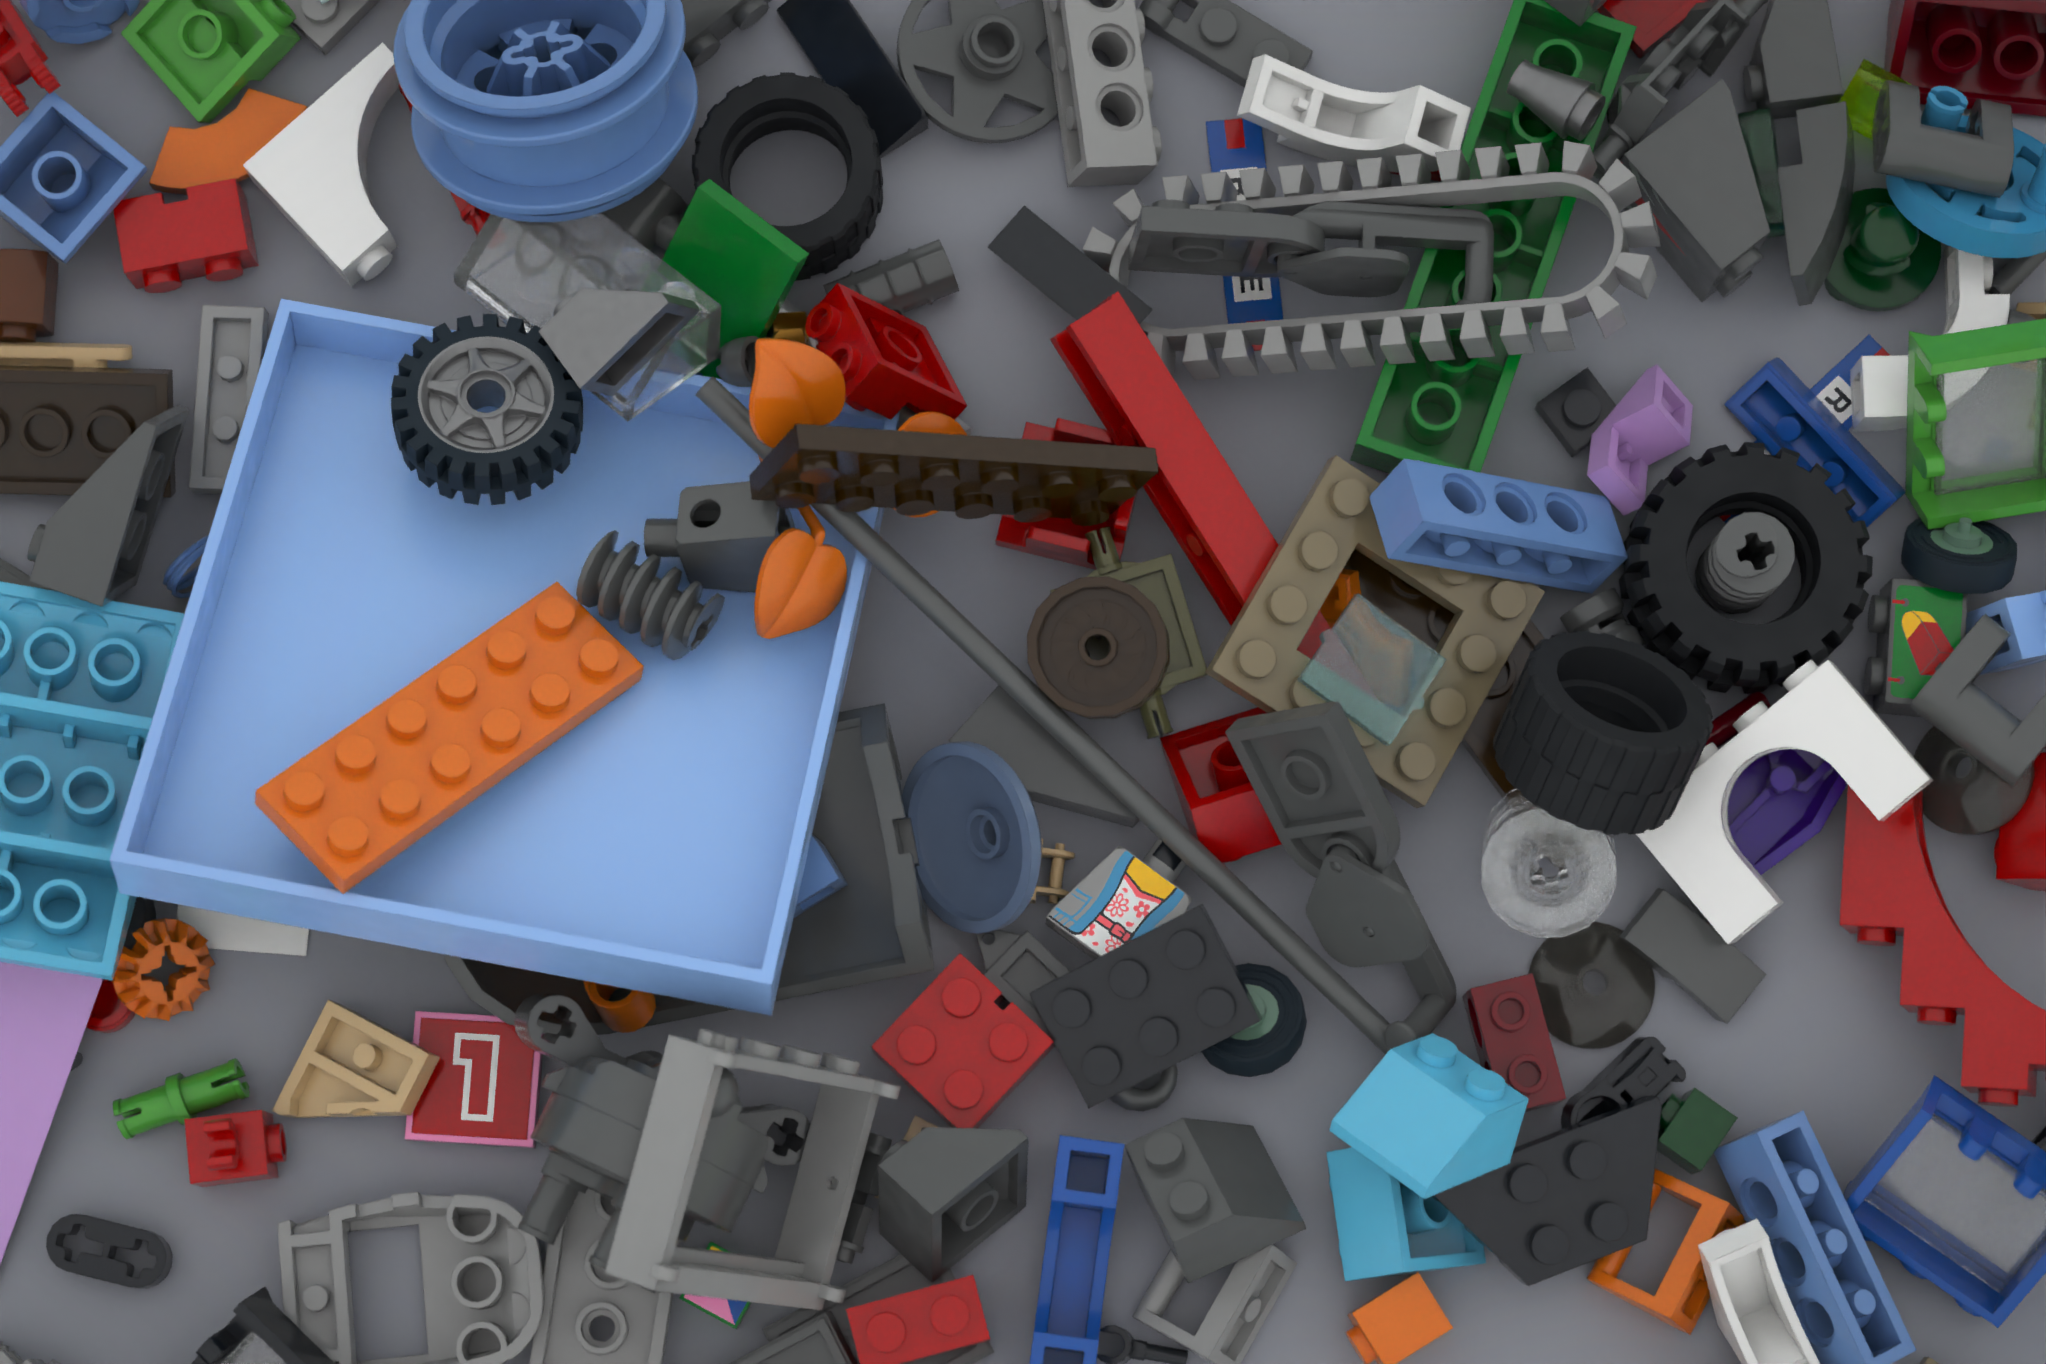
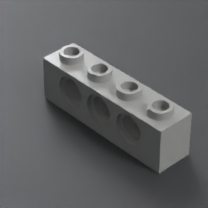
[1043,0,1162,187]

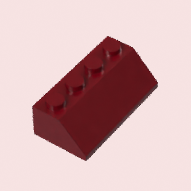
[1883,0,2046,117]

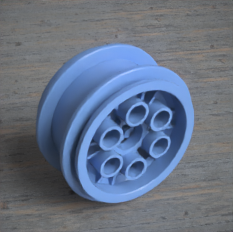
[393,0,698,223]

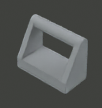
[1132,1244,1297,1364]

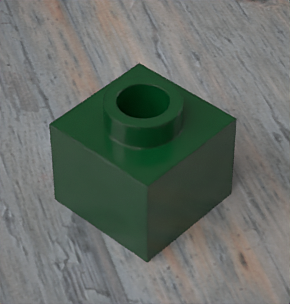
[1657,1088,1738,1175]

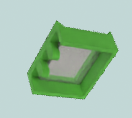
[1905,318,2046,530]

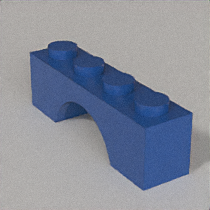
[1029,1135,1124,1364]

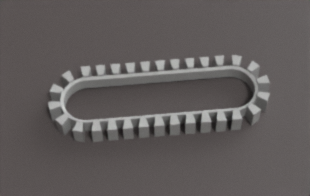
[1082,141,1661,380]

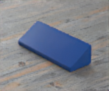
[1724,357,1905,527]

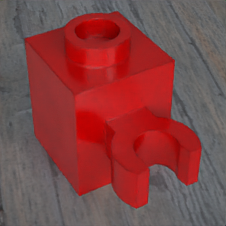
[184,1110,287,1187]

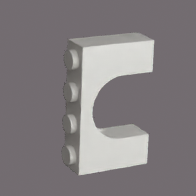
[1636,660,1934,944]

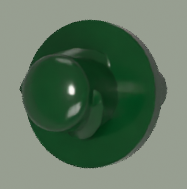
[1824,188,1941,311]

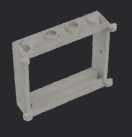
[605,1028,901,1310]

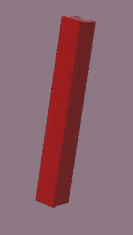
[1050,291,1377,701]

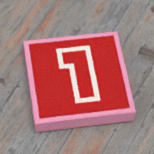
[405,1011,544,1148]

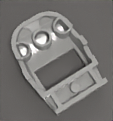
[277,1192,544,1364]

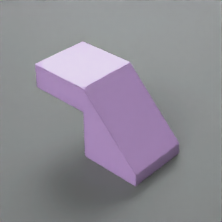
[1587,365,1693,516]

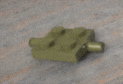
[1050,527,1208,739]

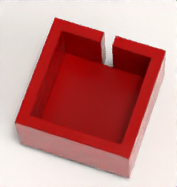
[871,953,1054,1128]

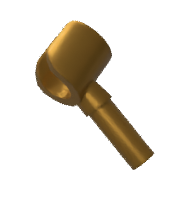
[772,311,809,345]

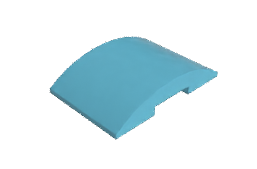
[0,581,185,980]

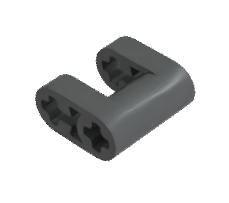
[1872,80,2014,198]
[1909,614,2046,787]

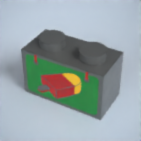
[1864,578,1968,717]

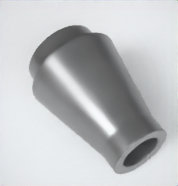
[1507,60,1606,141]

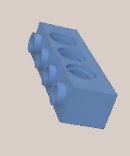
[1369,458,1628,594]
[1714,1111,1916,1364]

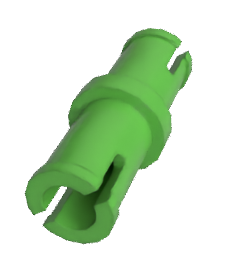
[113,1058,250,1140]

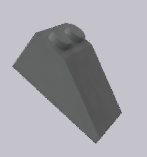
[27,405,189,607]

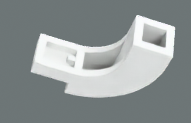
[1237,54,1471,172]
[1850,245,2010,431]

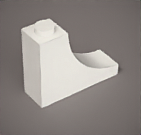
[243,42,399,287]

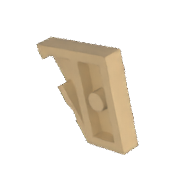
[272,1000,440,1118]

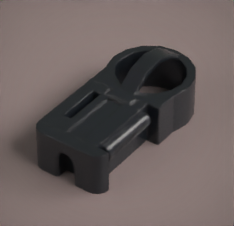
[1561,1036,1686,1129]

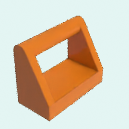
[1586,1169,1746,1335]

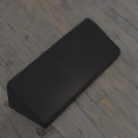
[777,0,928,158]

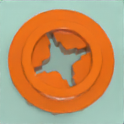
[112,918,215,1021]

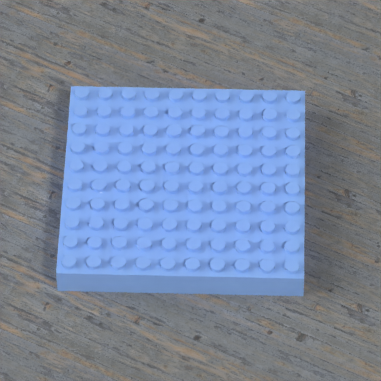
[109,299,900,1016]

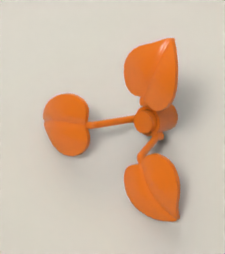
[749,338,967,639]

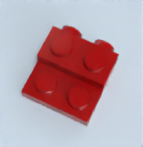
[805,283,967,420]

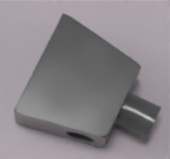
[644,481,795,592]

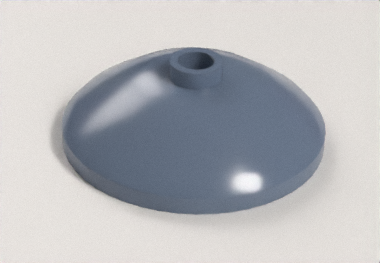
[899,741,1042,934]

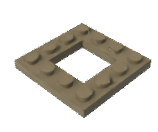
[1205,455,1545,808]

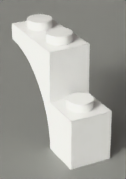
[1698,1218,1820,1364]

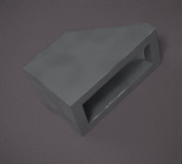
[538,288,700,396]

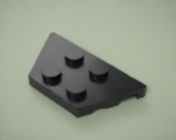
[1432,1095,1662,1286]

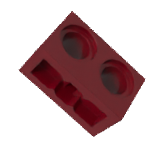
[1462,973,1566,1112]

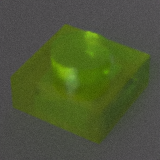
[1839,59,1912,141]

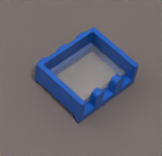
[1843,1075,2046,1328]

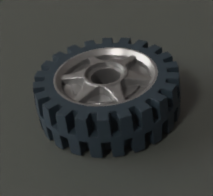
[391,314,583,505]

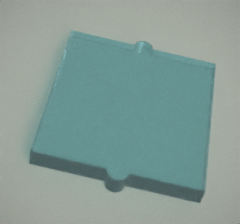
[1297,593,1447,746]

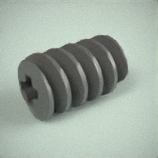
[1695,512,1795,614]
[576,530,725,660]

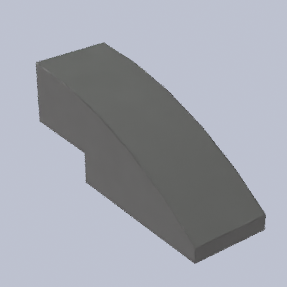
[1778,101,1855,306]

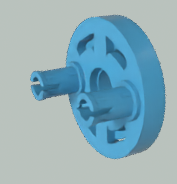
[1886,86,2046,258]

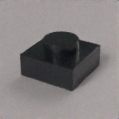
[1535,368,1616,457]

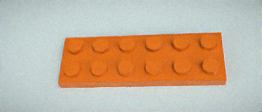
[255,582,644,894]

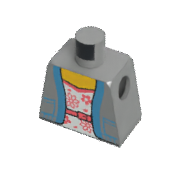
[1045,838,1192,959]

